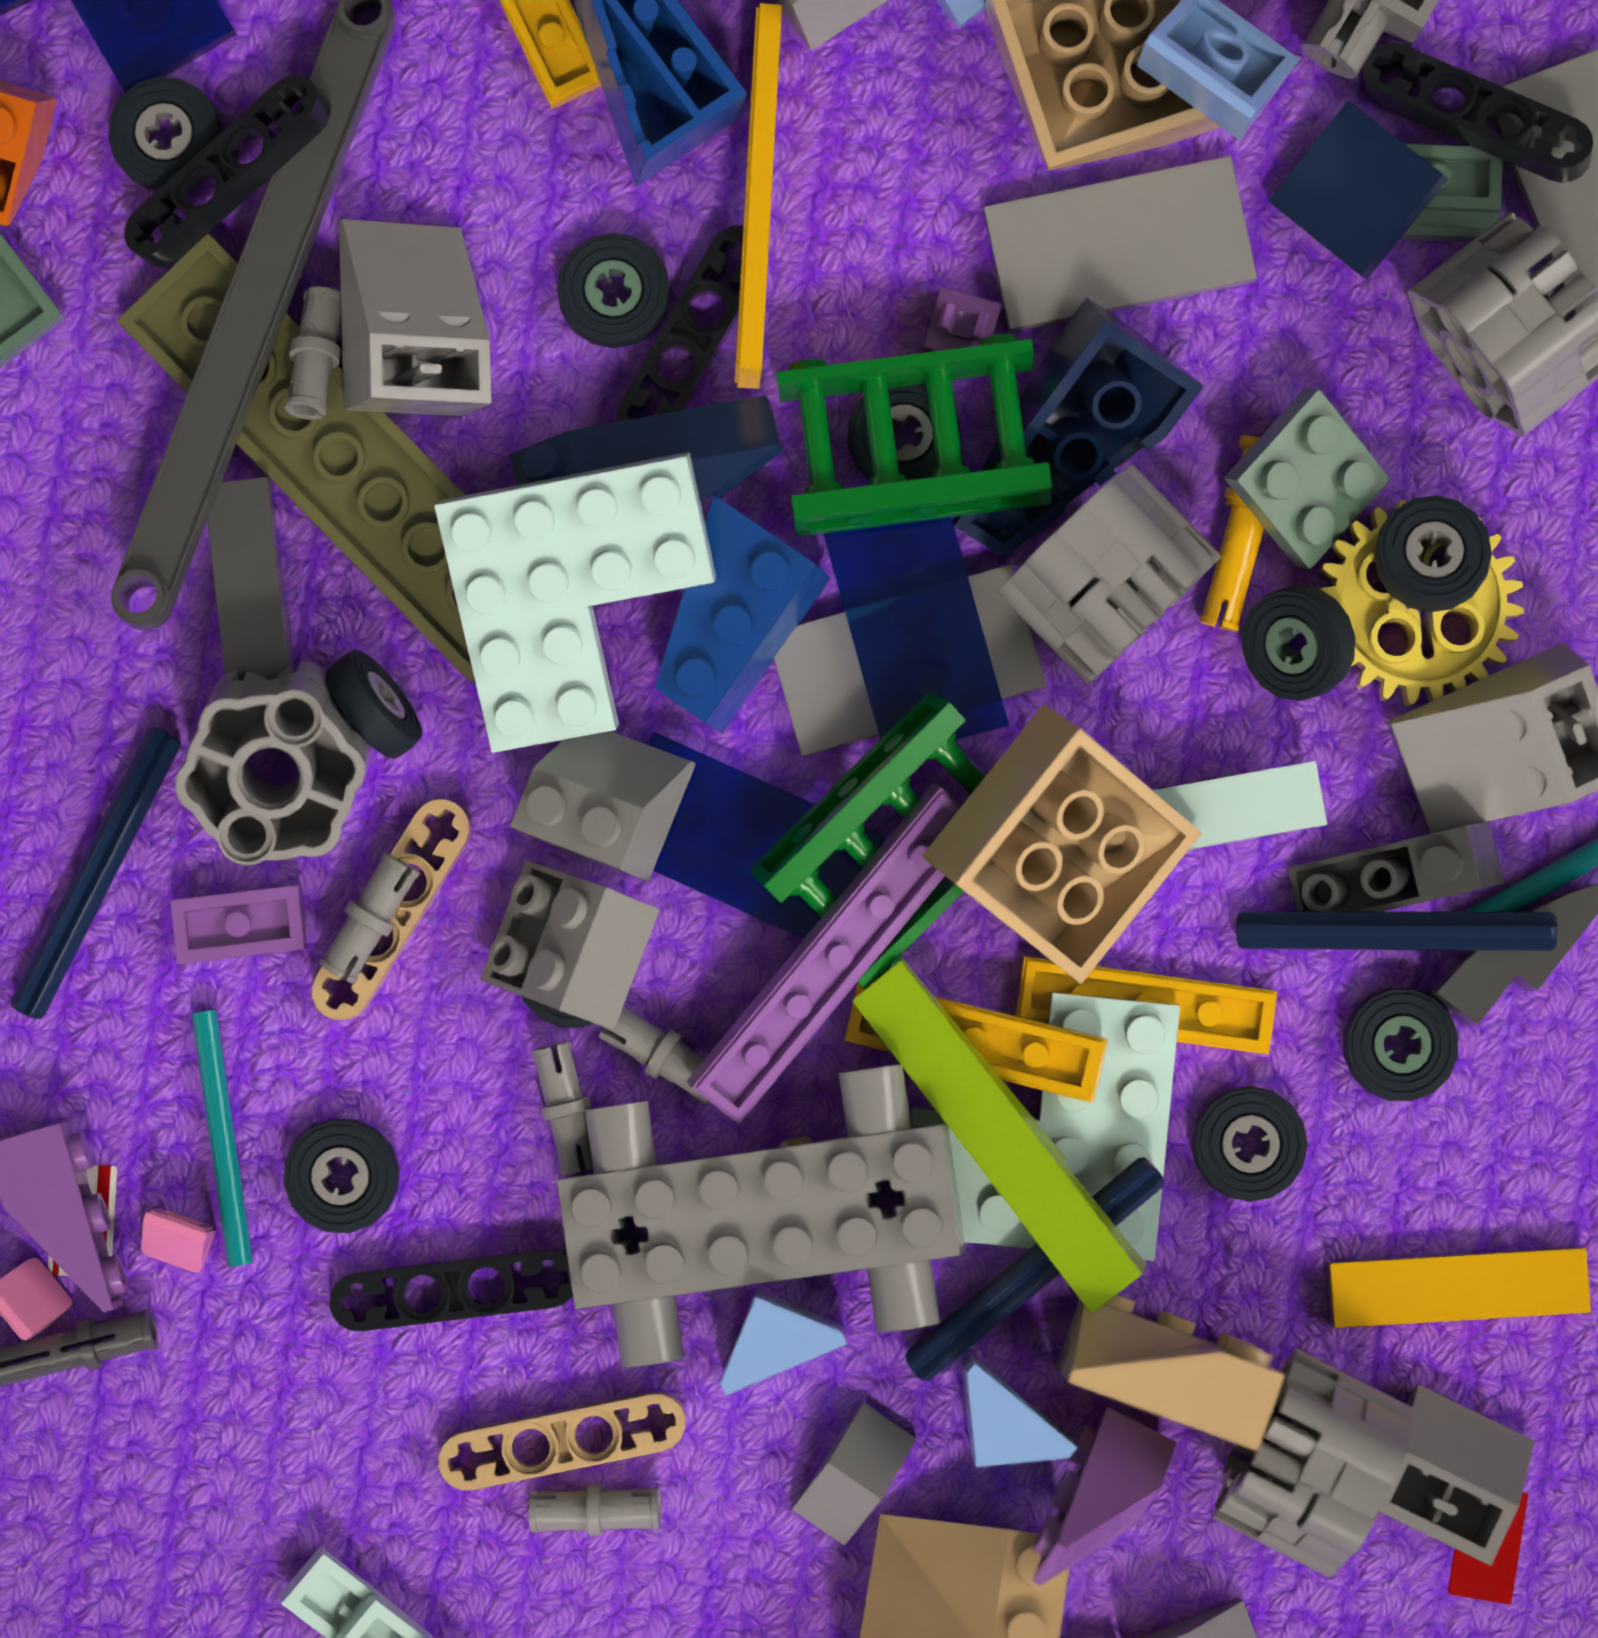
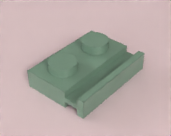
[1400,143,1503,243]

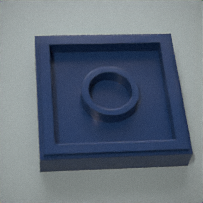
[1268,100,1448,280]

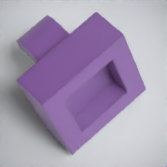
[923,287,1001,352]

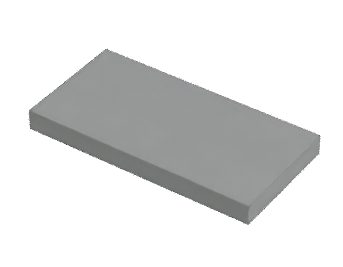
[1491,49,1598,318]
[983,156,1257,333]
[774,564,1047,758]

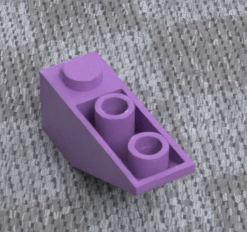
[0,1122,128,1313]
[1032,1407,1177,1585]

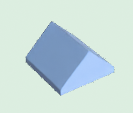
[1137,0,1300,141]
[720,1289,847,1396]
[961,1353,1077,1467]

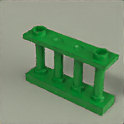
[776,334,1052,537]
[748,691,986,989]

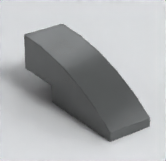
[1427,883,1598,1025]

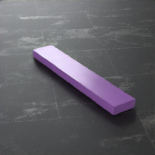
[687,783,962,1124]

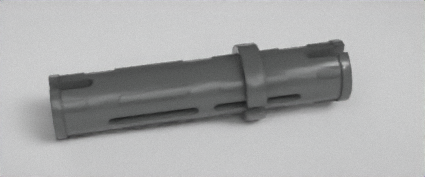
[0,1309,159,1387]

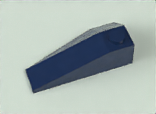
[951,297,1204,558]
[509,395,783,502]

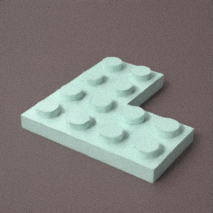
[434,452,717,753]
[902,992,1180,1261]

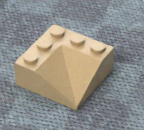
[984,0,1221,171]
[921,704,1202,984]
[1055,1294,1285,1451]
[860,1514,1070,1638]

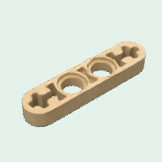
[312,799,472,1020]
[438,1392,686,1490]

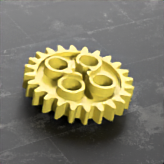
[1319,500,1524,707]

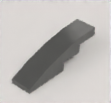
[207,477,295,681]

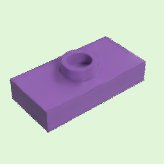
[170,885,308,964]

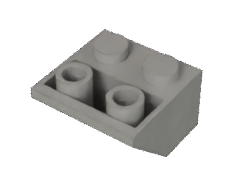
[480,860,660,1031]
[1379,1383,1535,1566]

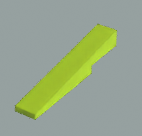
[852,959,1147,1314]

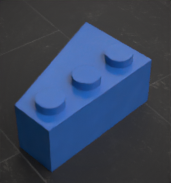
[574,0,748,187]
[654,496,831,734]

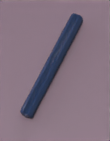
[11,727,181,1019]
[1235,911,1558,951]
[905,1157,1164,1382]

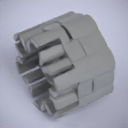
[1407,212,1598,437]
[998,464,1222,686]
[175,662,372,865]
[1211,1348,1414,1578]

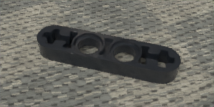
[1363,42,1593,183]
[124,74,331,268]
[616,225,743,422]
[329,1249,573,1331]

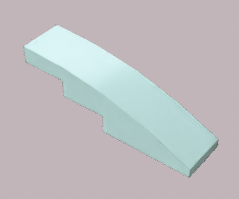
[1153,761,1327,851]
[279,1546,434,1638]

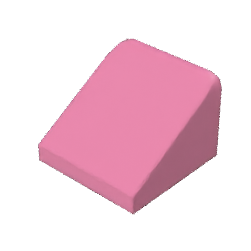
[141,1208,216,1272]
[0,1257,73,1341]

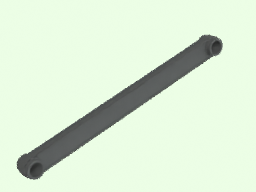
[111,0,397,631]

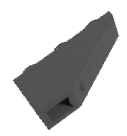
[1287,821,1504,911]

